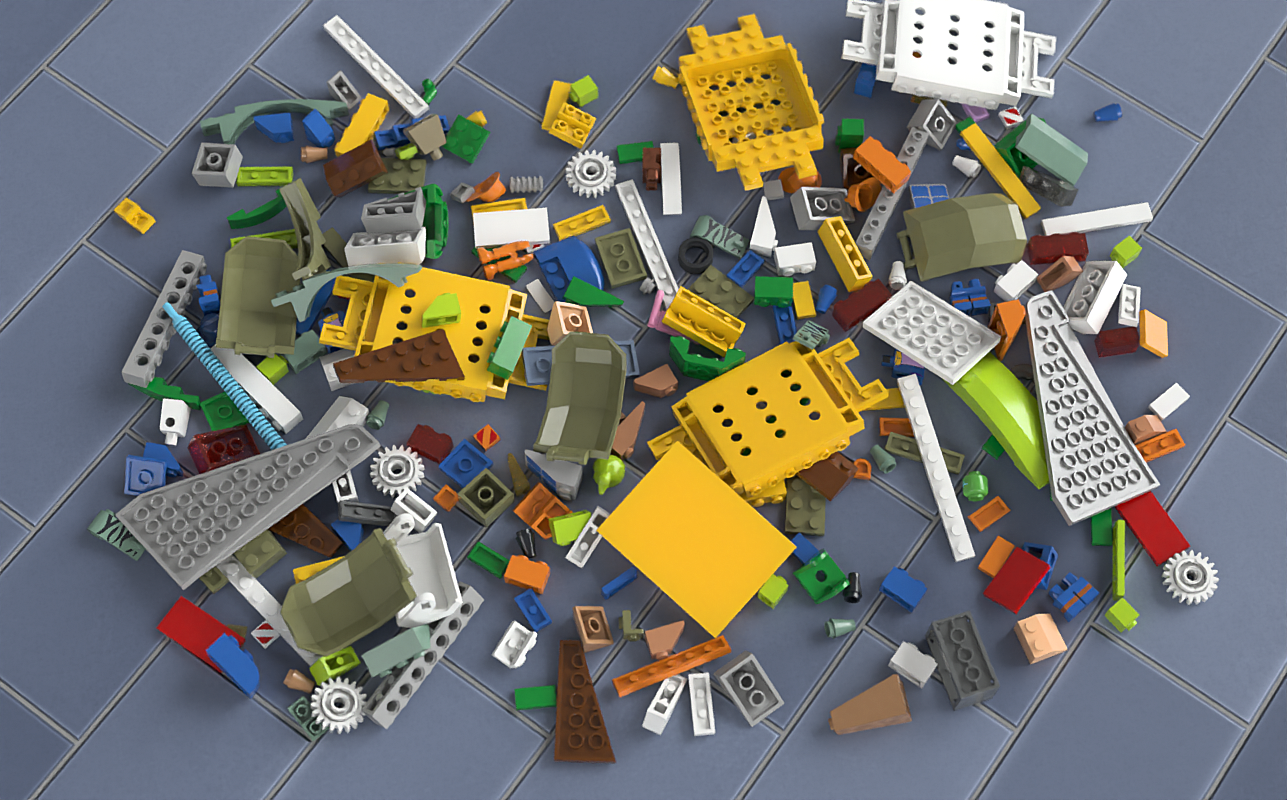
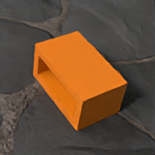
[504,555,550,595]

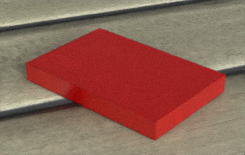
[983,547,1051,614]

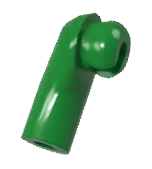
[422,79,437,105]

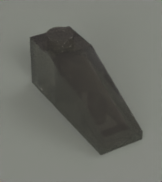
[1019,166,1079,207]

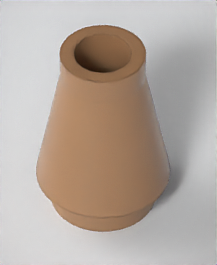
[301,145,328,164]
[283,669,315,693]

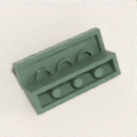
[1015,113,1088,187]

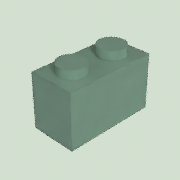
[282,329,327,374]

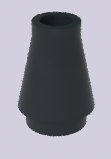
[515,529,537,559]
[842,572,862,603]

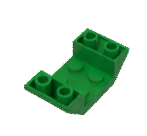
[669,336,746,382]

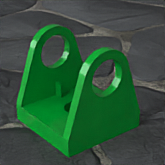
[792,548,849,604]

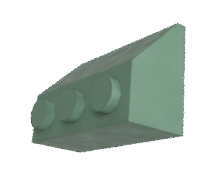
[362,624,431,678]

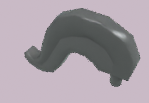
[1010,364,1035,384]

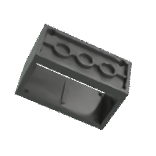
[925,611,1000,711]

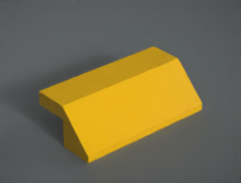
[661,286,746,358]

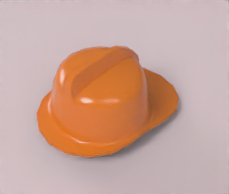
[778,167,822,193]
[466,172,506,202]
[844,177,881,212]

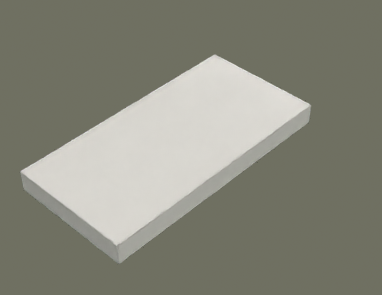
[473,208,550,249]

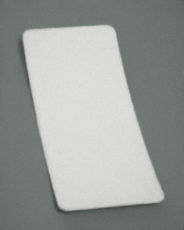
[526,279,554,313]

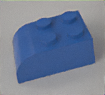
[206,633,260,699]

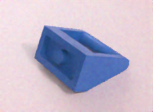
[1022,542,1058,590]

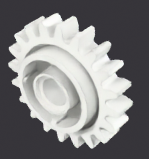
[566,150,616,198]
[370,445,425,498]
[1162,550,1219,605]
[310,677,367,734]

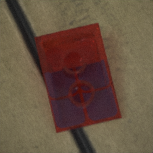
[187,424,260,474]

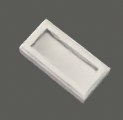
[1148,383,1190,421]

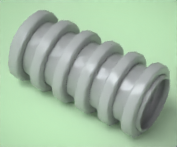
[510,176,543,193]

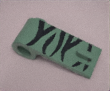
[690,215,749,259]
[793,320,831,350]
[87,509,145,561]

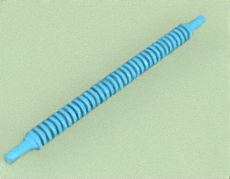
[162,302,287,450]

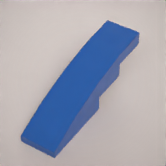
[373,115,450,151]

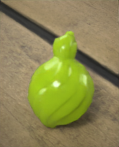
[593,455,625,495]

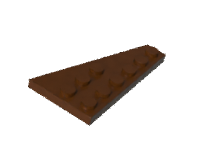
[333,329,465,383]
[268,504,344,558]
[554,640,616,763]

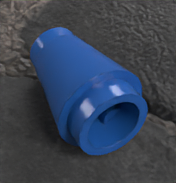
[1094,103,1122,122]
[815,285,837,314]

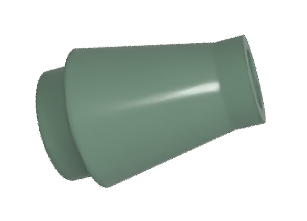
[366,400,389,430]
[870,445,897,474]
[824,619,856,639]

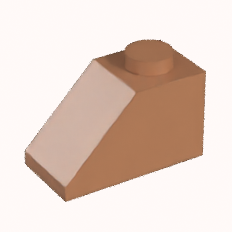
[1036,256,1083,292]
[633,364,678,398]
[1125,415,1166,445]
[645,620,684,660]

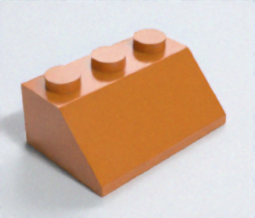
[987,299,1026,361]

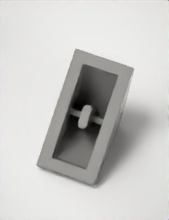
[327,70,362,110]

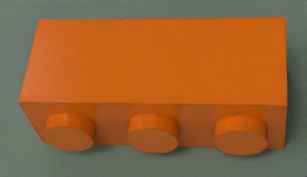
[853,136,911,194]

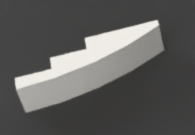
[660,143,682,215]

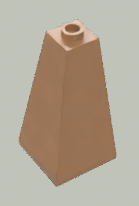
[828,674,912,735]

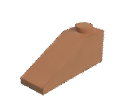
[610,401,645,461]

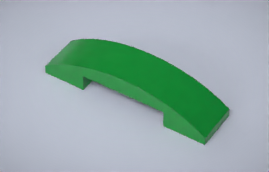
[226,189,287,229]

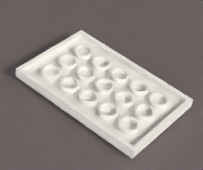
[863,281,1001,385]

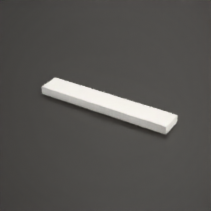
[1041,202,1153,239]

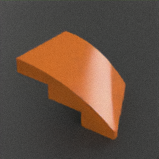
[512,482,574,539]

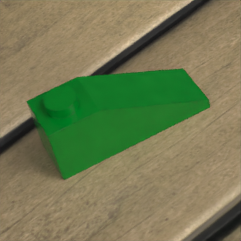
[562,276,624,307]

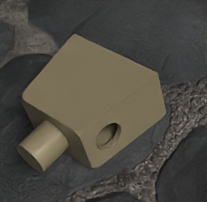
[402,114,446,161]

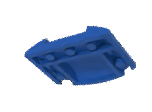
[533,236,605,303]

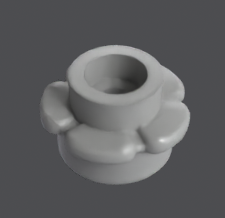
[639,277,656,295]

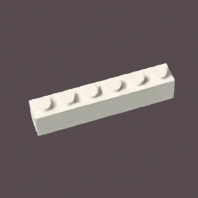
[211,344,303,434]

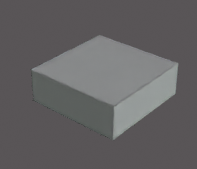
[763,179,784,201]
[450,183,475,203]

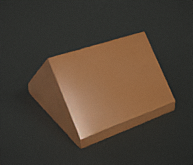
[572,606,614,653]

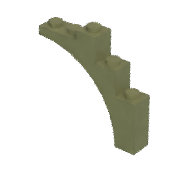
[279,178,331,280]

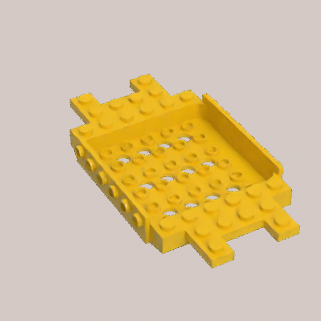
[677,14,824,191]
[319,262,550,402]
[647,338,889,498]

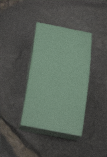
[287,695,329,741]

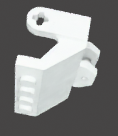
[383,514,463,628]

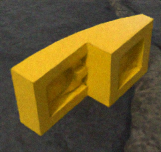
[114,197,156,234]

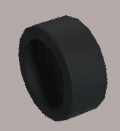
[678,237,713,274]

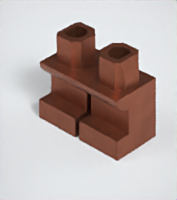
[642,148,661,191]

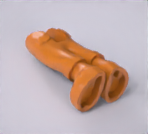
[477,241,534,281]

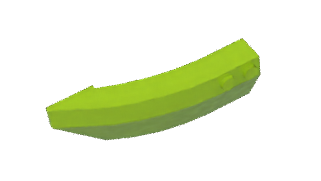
[942,351,1050,489]

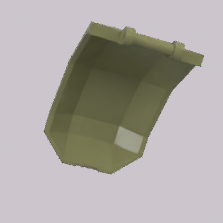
[897,193,1027,282]
[215,236,300,358]
[533,331,627,465]
[280,528,417,657]

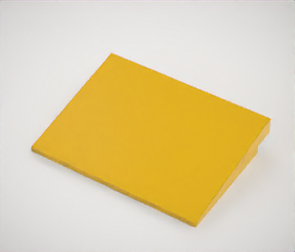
[596,441,797,638]

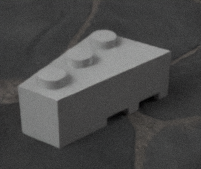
[361,187,427,234]

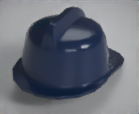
[196,313,219,348]

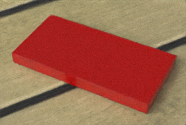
[1114,491,1190,567]
[157,596,246,673]

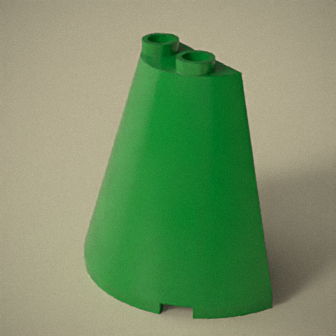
[387,184,449,259]

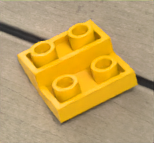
[549,102,596,149]

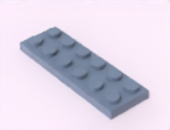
[521,340,640,386]

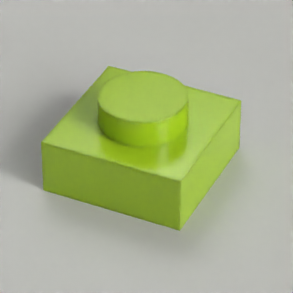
[394,143,418,160]

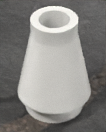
[952,155,981,178]
[888,261,907,290]

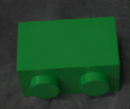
[835,119,864,153]
[754,276,793,308]

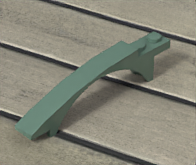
[200,99,349,144]
[271,263,422,322]

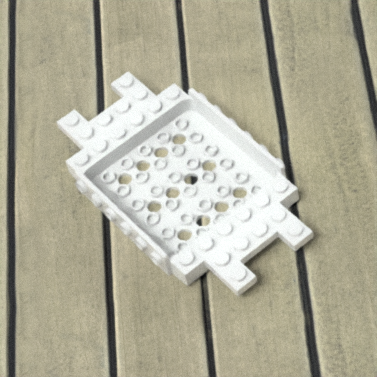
[842,0,1056,110]

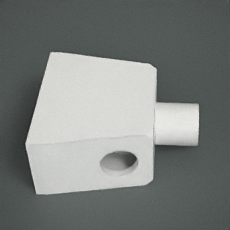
[160,399,191,446]

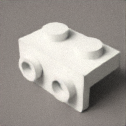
[492,621,538,668]

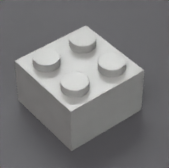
[192,143,243,188]

